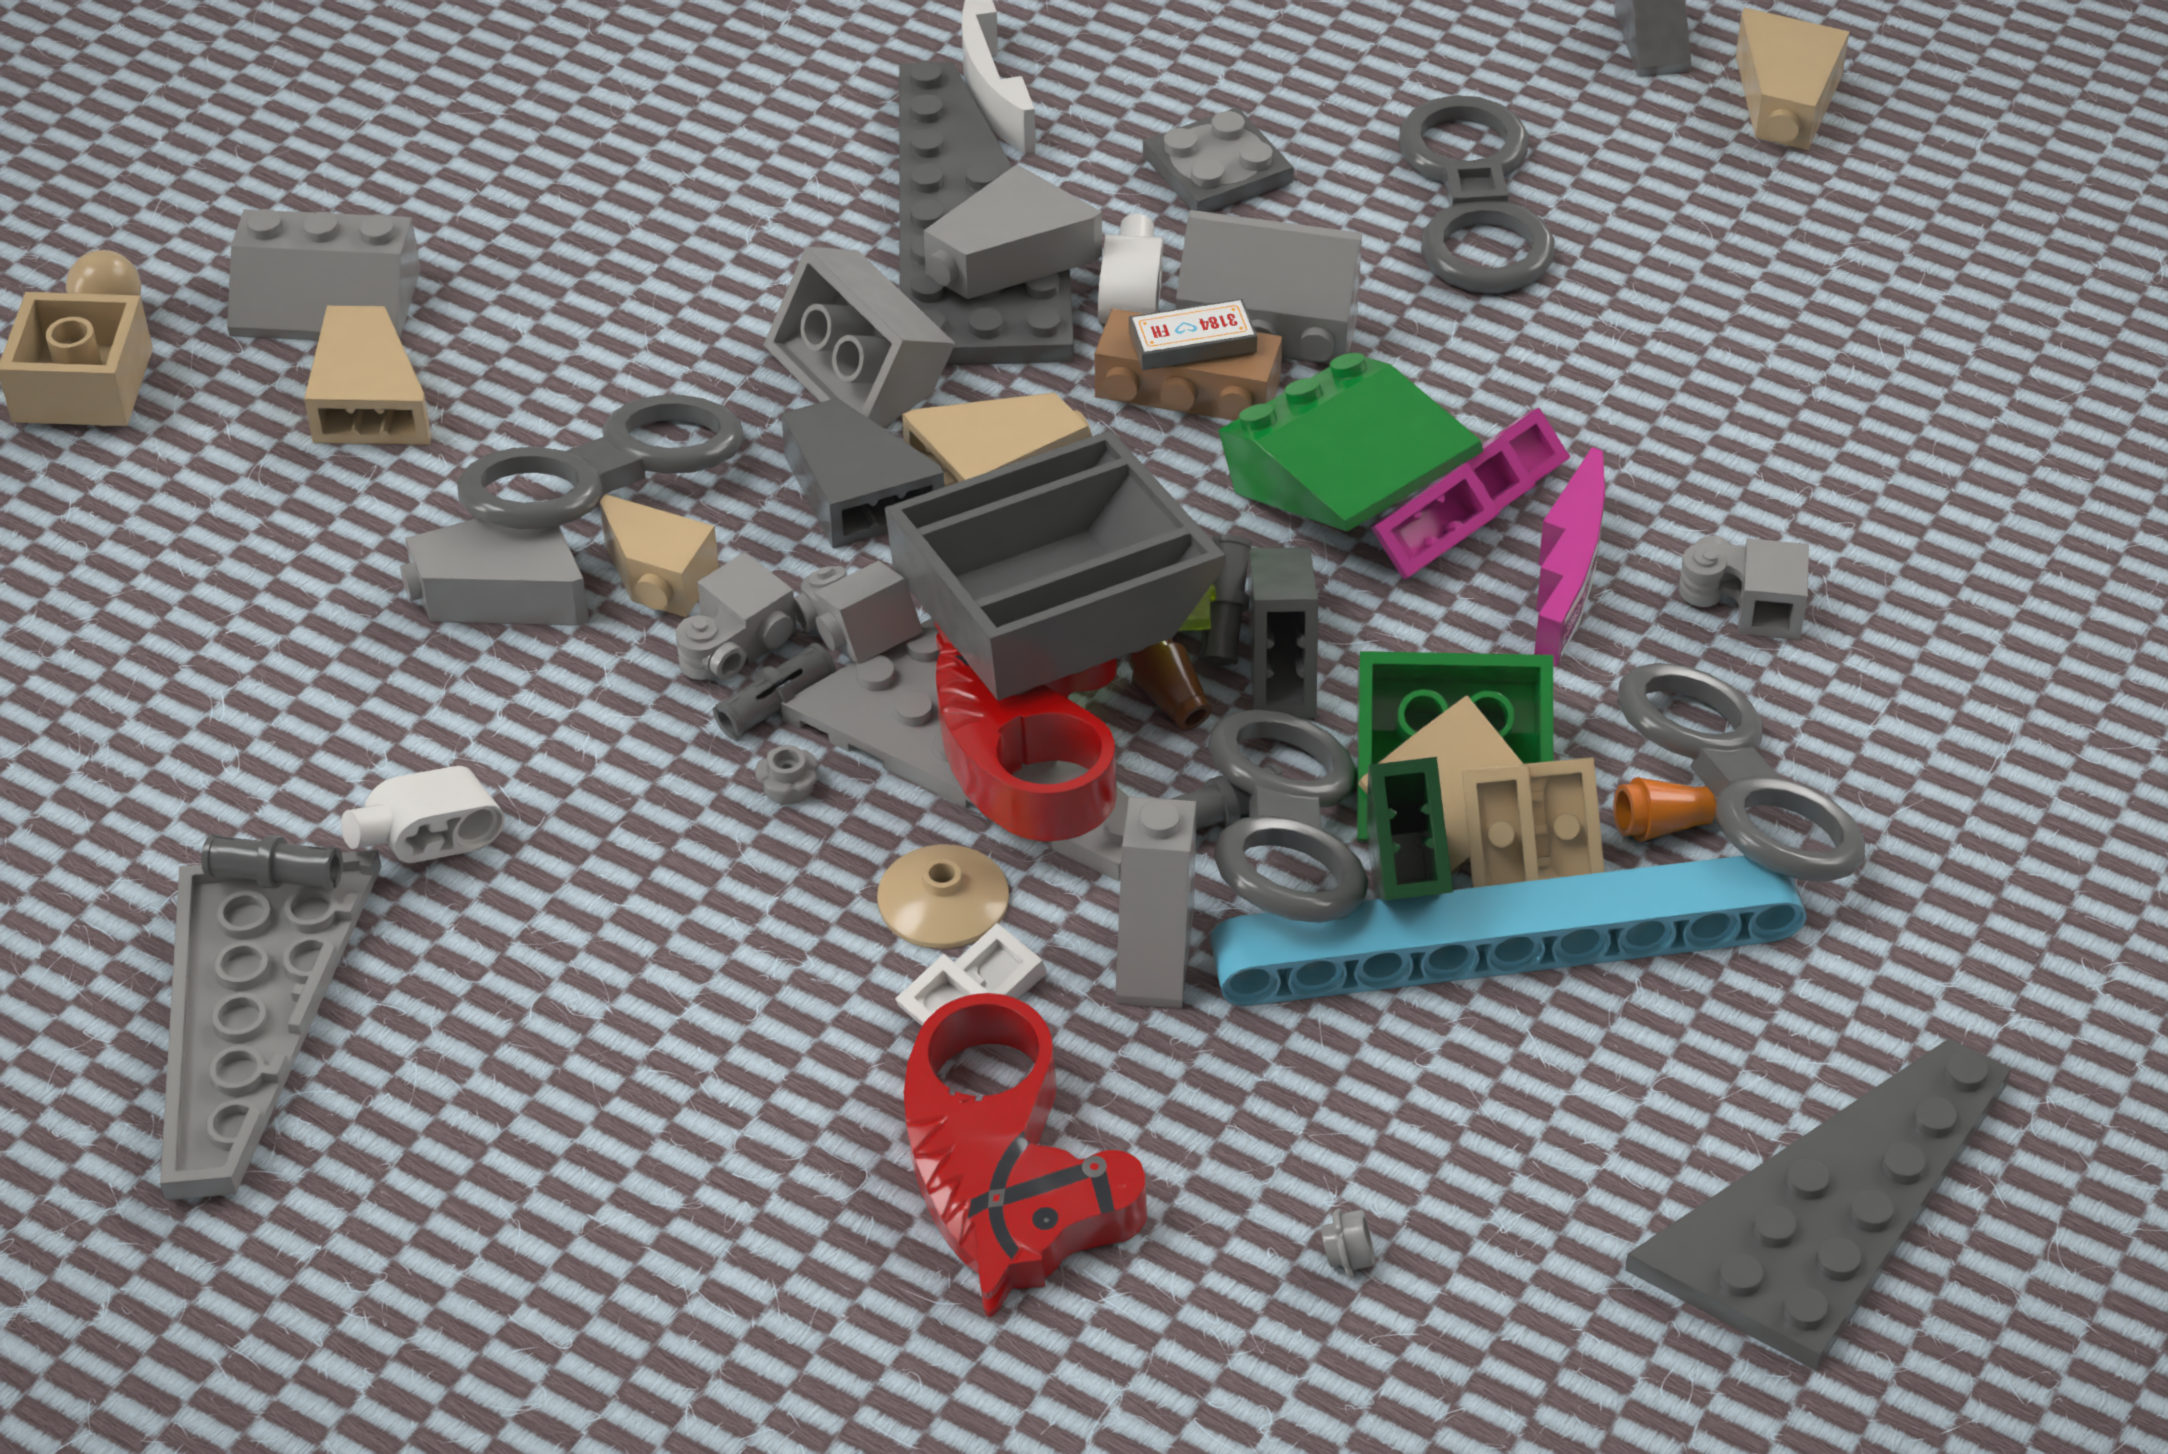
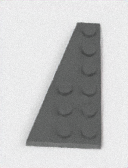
[1625,1038,2012,1371]

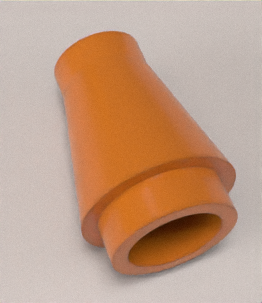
[1613,777,1716,842]

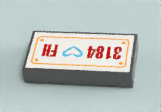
[1129,299,1258,370]

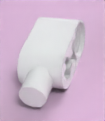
[1098,214,1163,324]
[341,766,505,863]

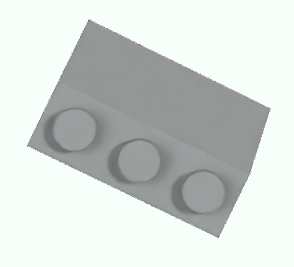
[227,209,421,340]
[1176,210,1362,364]
[763,246,955,428]

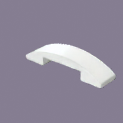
[962,0,1036,154]

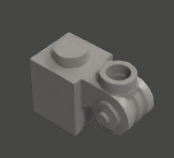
[1678,536,1809,640]
[676,552,797,680]
[794,561,923,664]

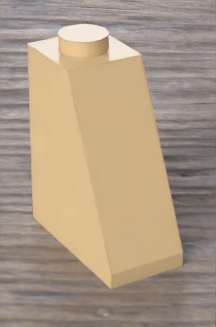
[1736,7,1849,150]
[304,305,432,445]
[902,393,1092,487]

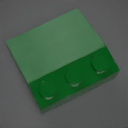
[1218,353,1484,532]
[1357,651,1553,842]

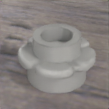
[755,745,818,804]
[1321,1208,1375,1278]

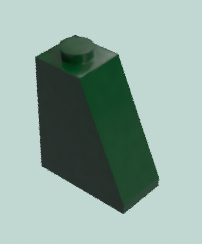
[1366,757,1453,900]

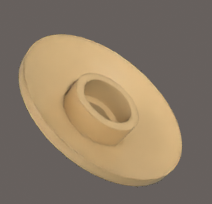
[877,844,1009,949]

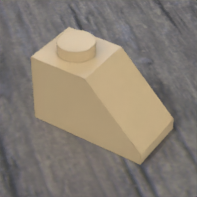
[600,494,719,618]

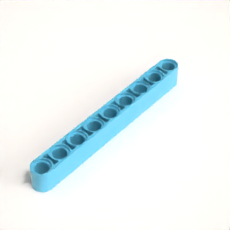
[1210,855,1807,1006]

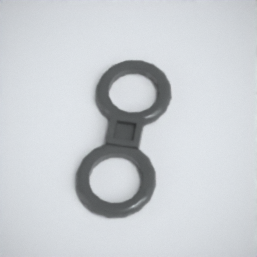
[1398,95,1555,294]
[457,395,744,529]
[1617,663,1865,882]
[1208,709,1369,923]

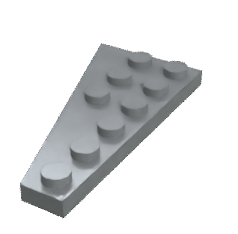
[781,618,1129,881]
[160,850,382,1200]

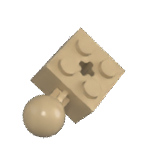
[0,250,153,426]

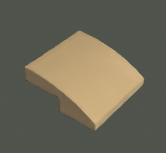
[1358,696,1523,875]
[1462,757,1604,888]

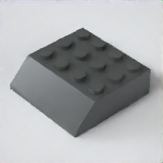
[885,430,1226,701]

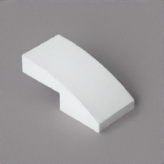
[895,923,1047,1026]

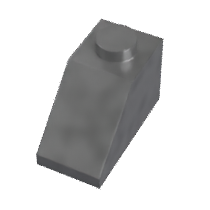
[1614,0,1691,77]

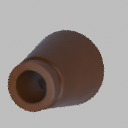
[1129,638,1212,731]

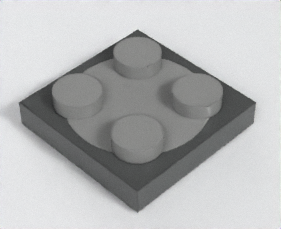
[1143,107,1294,212]

